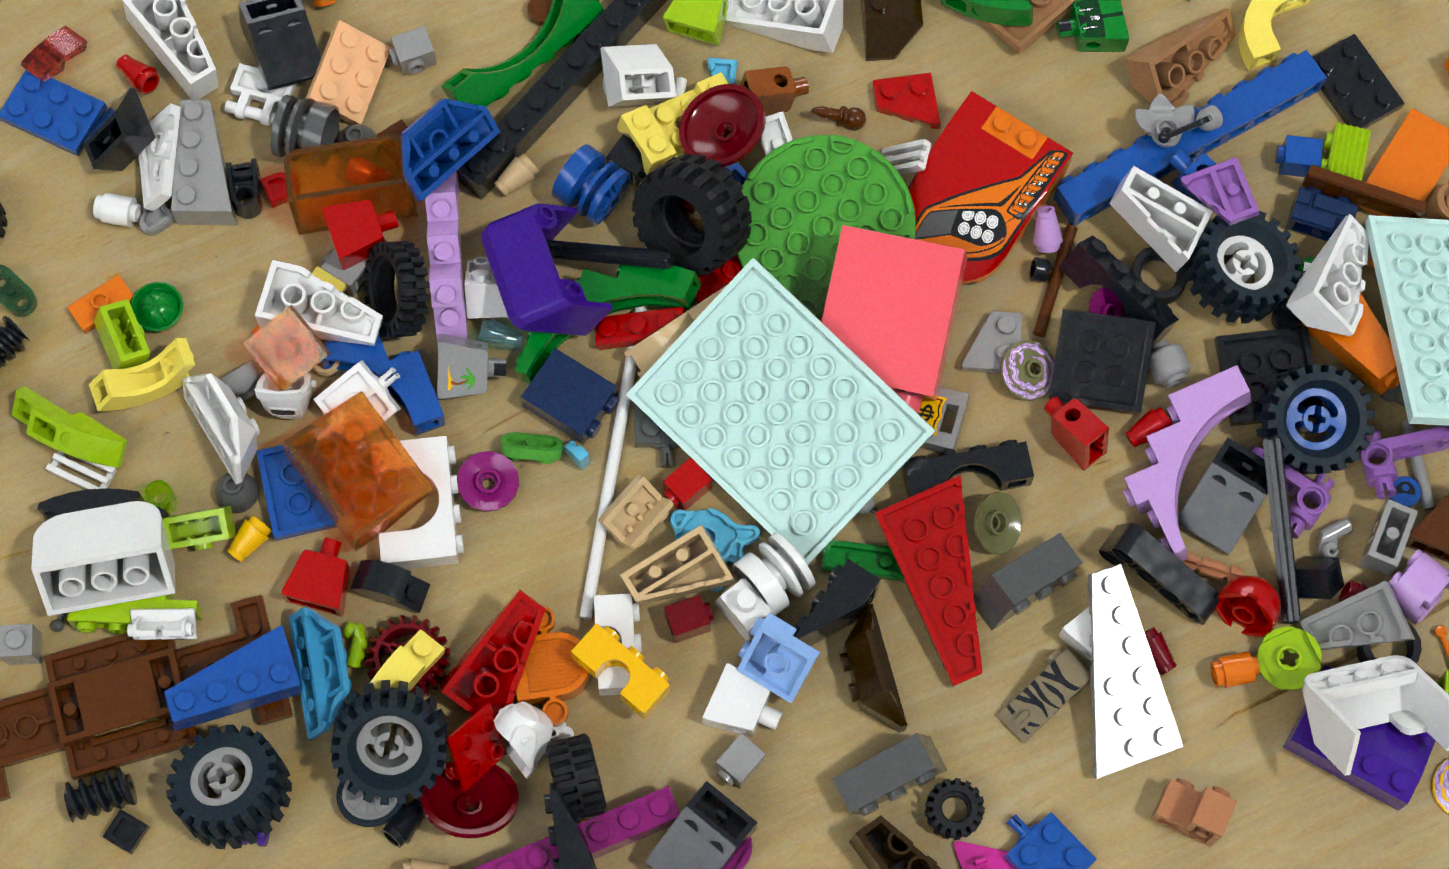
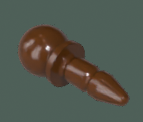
[812,106,866,131]

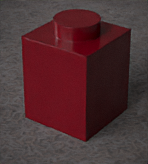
[664,595,714,643]

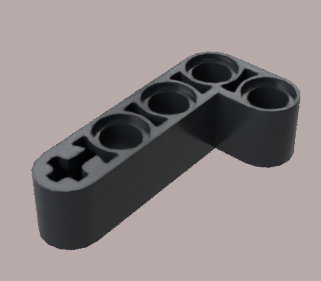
[1098,523,1220,625]

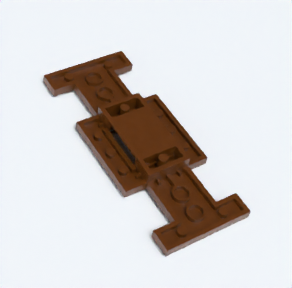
[0,595,294,802]

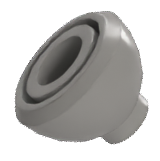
[220,360,259,401]

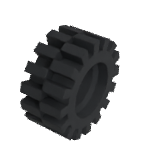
[925,778,985,840]

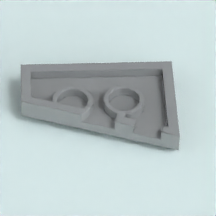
[1300,580,1415,651]

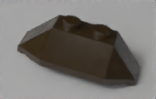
[861,0,923,61]
[839,604,908,733]

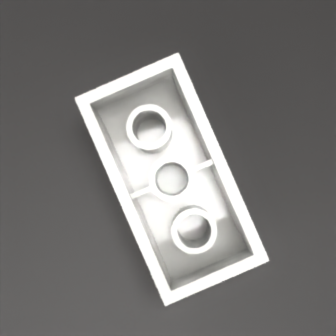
[31,501,176,616]

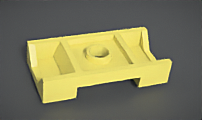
[617,72,732,175]

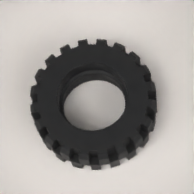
[632,154,752,276]

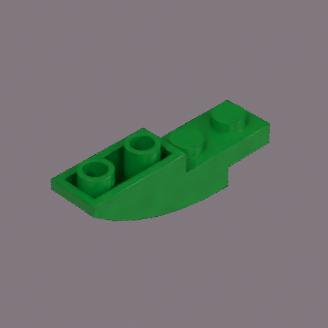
[941,0,1033,26]

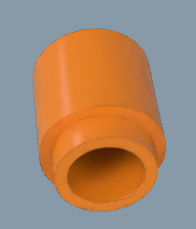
[1210,651,1260,688]

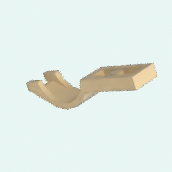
[624,285,727,378]

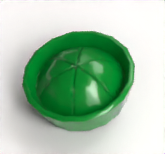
[131,282,184,332]

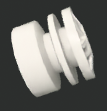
[732,533,816,616]

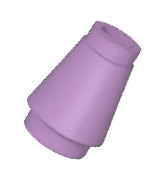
[1033,206,1063,253]

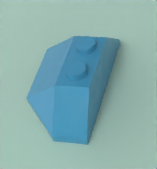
[289,607,352,740]

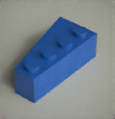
[164,625,301,732]

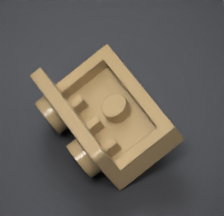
[598,474,674,550]

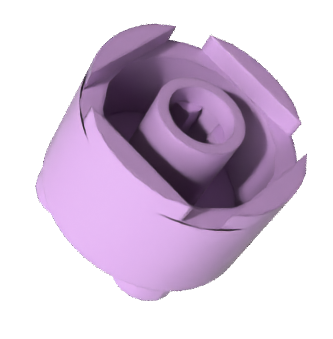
[1389,549,1449,625]

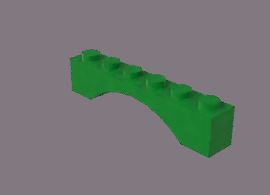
[441,0,604,107]

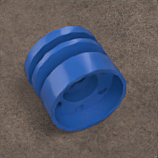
[552,144,631,225]

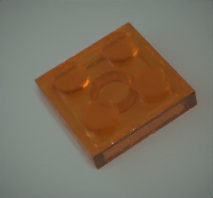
[243,305,331,391]

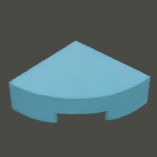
[708,57,738,84]
[563,440,590,470]

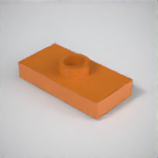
[67,274,134,334]

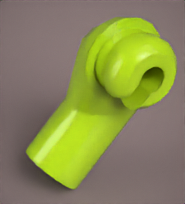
[344,622,367,668]

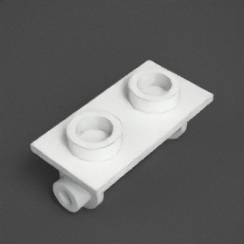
[127,608,197,640]

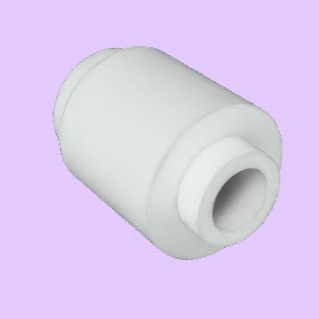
[93,193,141,227]

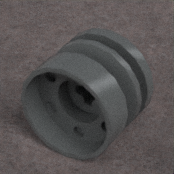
[270,94,340,167]

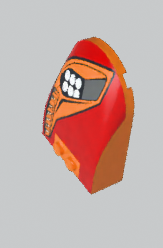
[908,91,1073,284]

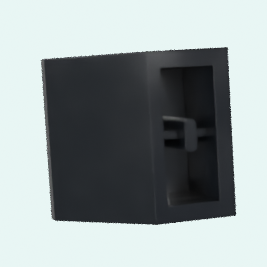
[84,87,156,171]

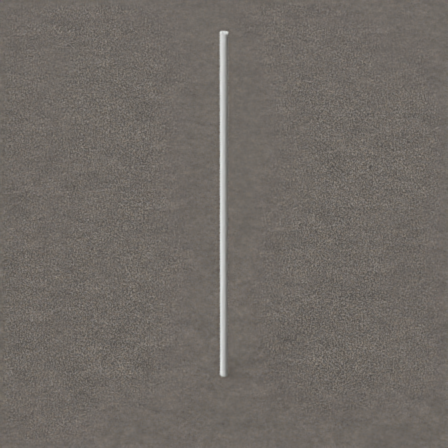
[579,77,687,620]

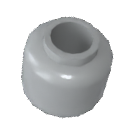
[1148,340,1191,388]

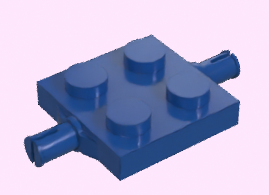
[1004,812,1097,869]

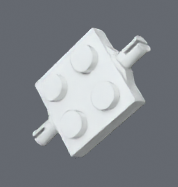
[313,360,401,448]

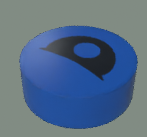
[1388,476,1421,508]

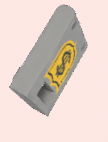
[918,387,969,452]

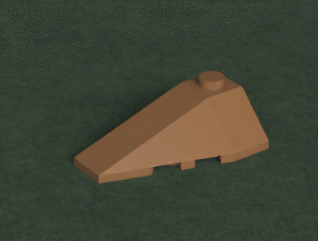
[1124,8,1236,108]

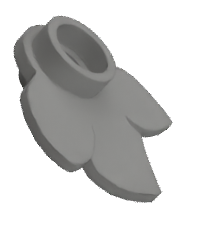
[1135,94,1195,148]

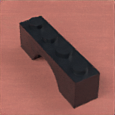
[1059,235,1179,346]
[902,440,1034,498]

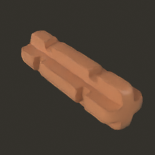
[1182,552,1244,583]

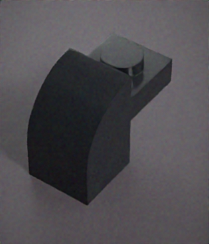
[350,560,430,613]

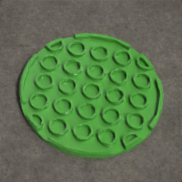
[737,135,916,317]

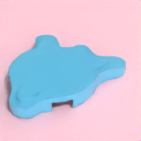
[670,508,760,592]

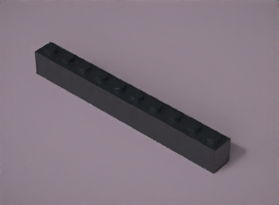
[457,0,668,200]

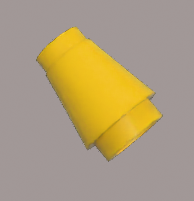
[227,515,272,562]

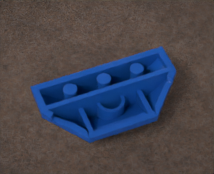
[401,98,500,202]

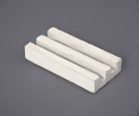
[881,139,931,175]
[45,451,117,490]

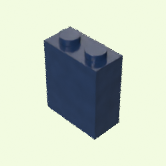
[521,348,619,445]

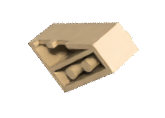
[620,525,737,605]

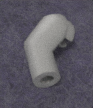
[1317,518,1353,557]

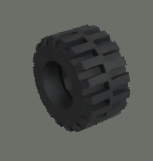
[546,733,607,820]

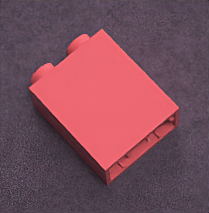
[822,225,968,413]

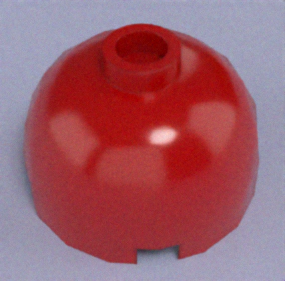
[1215,575,1281,637]

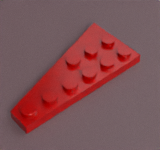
[874,475,983,687]

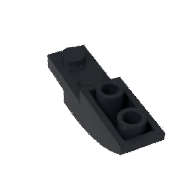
[37,488,170,521]

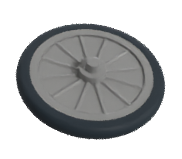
[336,779,404,827]

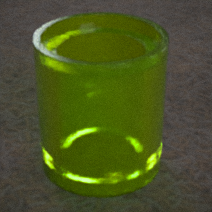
[144,480,178,514]

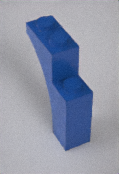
[318,334,445,436]

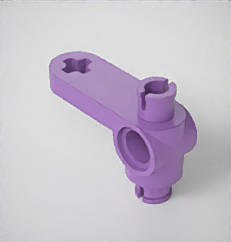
[1358,426,1449,499]
[1250,447,1335,539]

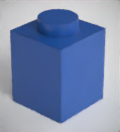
[1275,135,1323,177]

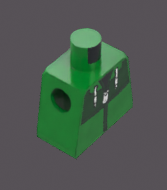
[1056,0,1129,52]

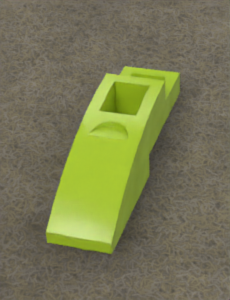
[11,386,128,468]
[67,594,203,634]

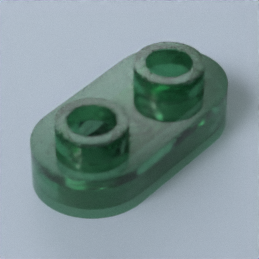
[0,265,38,317]

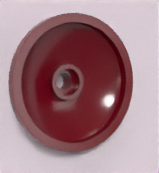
[679,84,766,167]
[421,760,519,838]

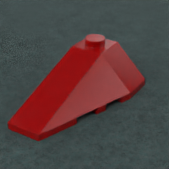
[441,589,546,717]

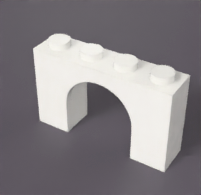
[372,436,464,569]

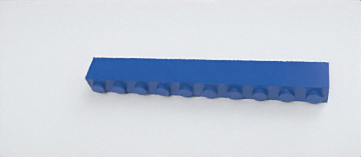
[1053,50,1327,226]

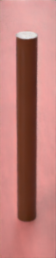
[1033,225,1078,337]

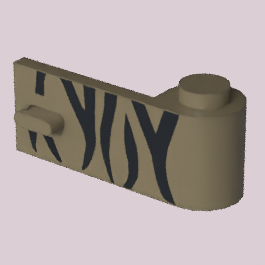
[998,649,1091,743]

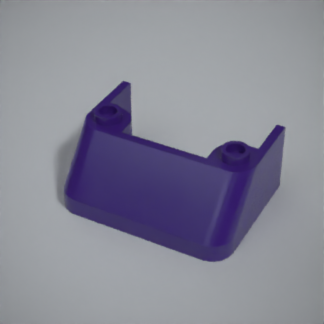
[481,203,613,336]

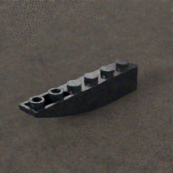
[544,782,597,869]

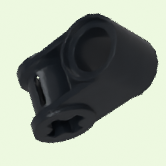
[226,158,263,219]

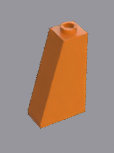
[1303,293,1400,395]

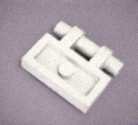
[224,63,297,127]

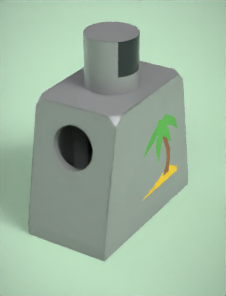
[437,334,506,399]

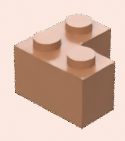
[1151,778,1237,847]

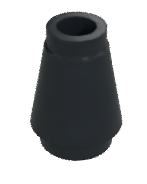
[381,799,425,848]

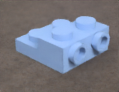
[737,613,820,703]

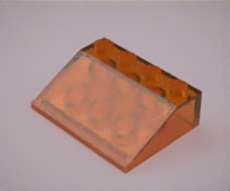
[283,391,434,551]

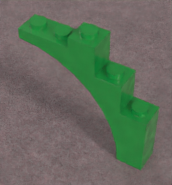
[515,265,701,383]

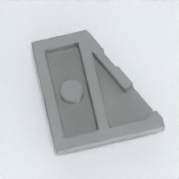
[961,311,1022,373]

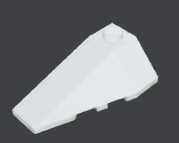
[725,0,843,53]
[1286,214,1369,336]

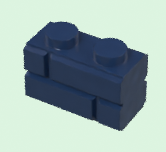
[1286,187,1358,241]

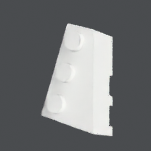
[1109,166,1213,272]

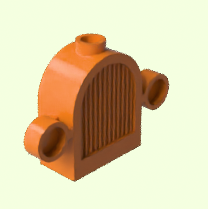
[516,606,591,727]

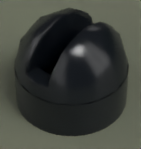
[1029,257,1054,282]

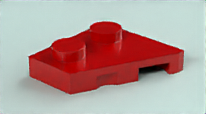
[872,73,941,129]

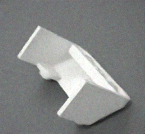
[1302,655,1449,776]

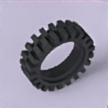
[363,241,430,338]

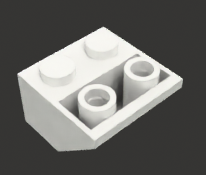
[600,44,677,107]
[465,257,508,319]

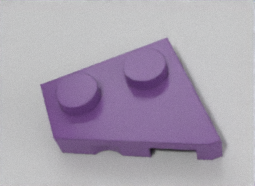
[1181,157,1259,225]

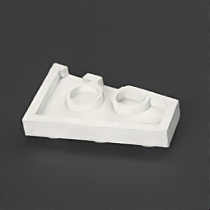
[139,103,181,211]

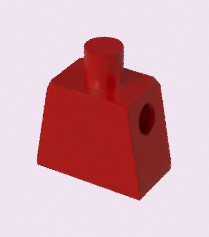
[322,200,399,270]
[1044,397,1109,471]
[281,537,350,617]

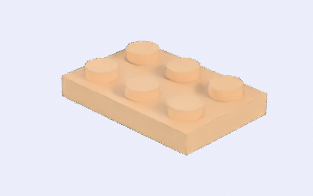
[306,20,391,124]

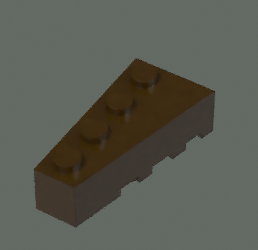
[849,815,941,869]

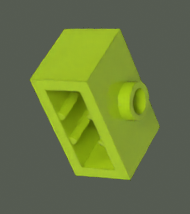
[94,299,150,369]
[162,505,236,551]

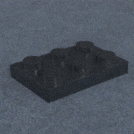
[1312,34,1405,129]

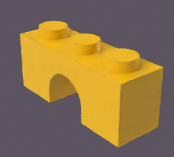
[571,623,670,720]

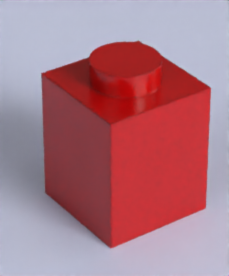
[663,458,712,511]

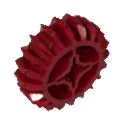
[364,615,451,697]

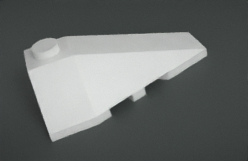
[255,260,383,346]

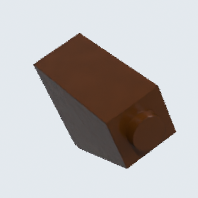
[1406,495,1449,563]

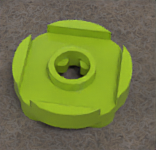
[1257,626,1322,691]

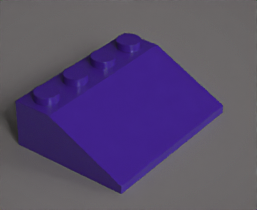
[1283,665,1436,811]

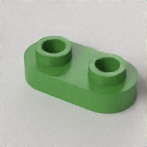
[501,432,563,464]

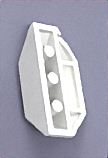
[182,373,260,484]

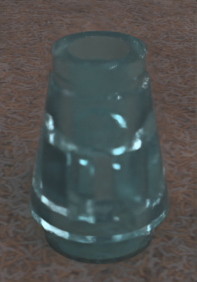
[477,318,524,351]

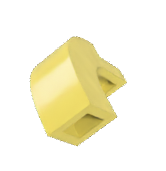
[1238,0,1310,72]
[89,338,195,412]
[369,629,445,726]

